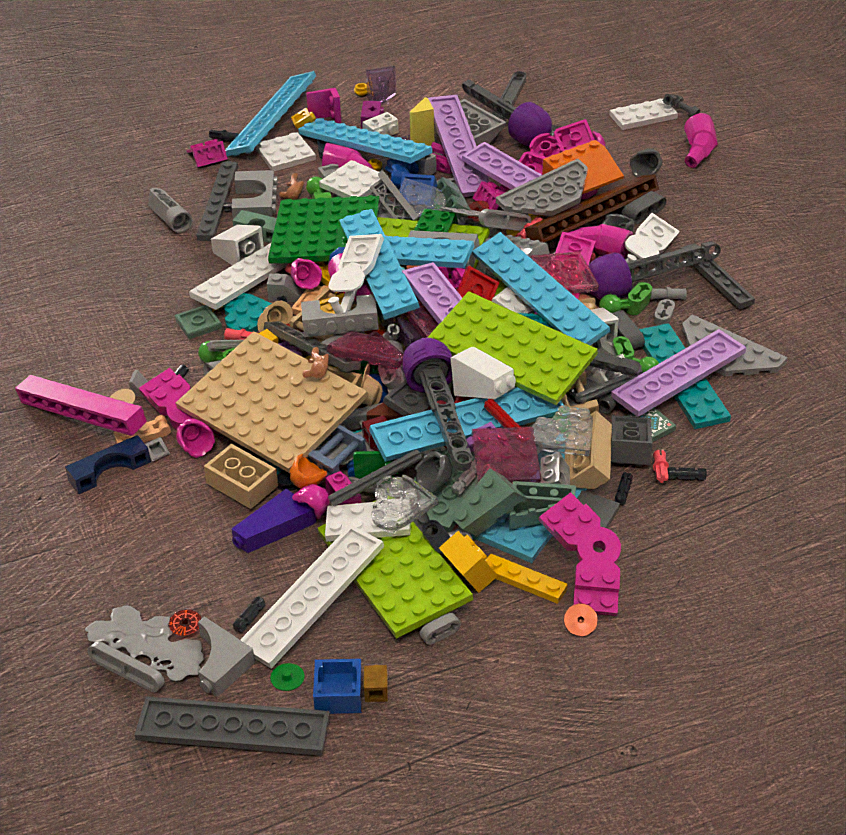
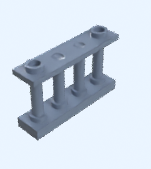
[307,425,367,477]

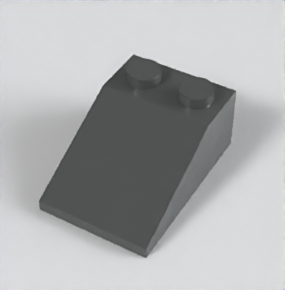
[611,415,652,466]

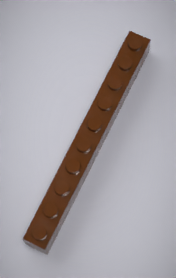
[525,174,659,243]

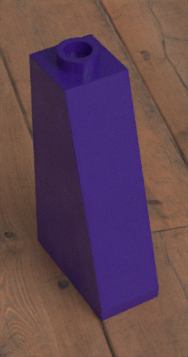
[231,489,316,553]

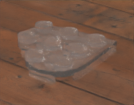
[392,178,447,218]
[530,405,593,456]
[371,474,439,534]

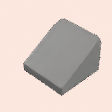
[129,370,148,397]
[145,437,170,462]

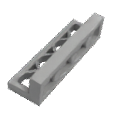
[370,170,420,221]

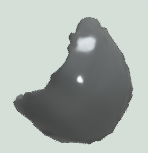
[630,148,663,177]
[602,213,635,232]
[415,451,453,493]

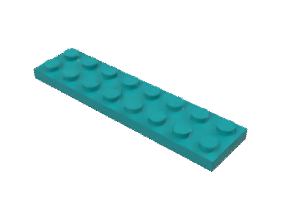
[639,323,731,429]

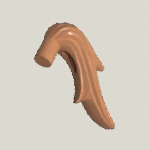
[279,173,304,200]
[303,347,329,378]

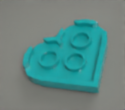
[223,293,272,332]

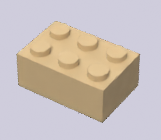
[204,444,278,509]

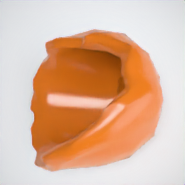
[290,454,328,489]

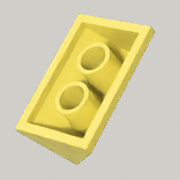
[409,97,435,146]

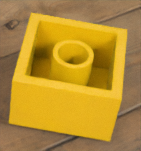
[439,531,498,593]

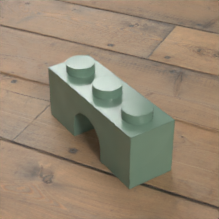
[436,177,471,220]
[232,210,277,243]

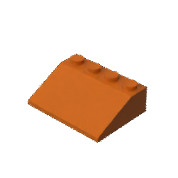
[542,140,624,194]

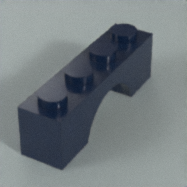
[65,435,151,494]

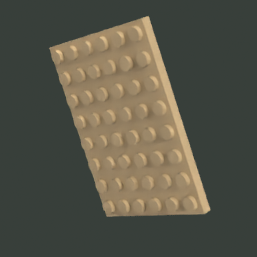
[176,332,368,473]

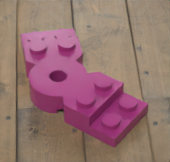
[519,119,595,175]
[139,368,221,434]
[539,492,621,616]

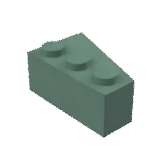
[451,468,528,536]
[509,481,576,530]

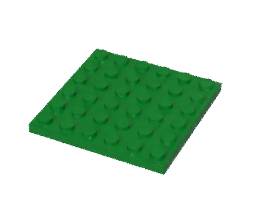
[268,195,380,264]

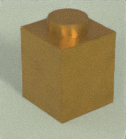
[364,665,388,702]

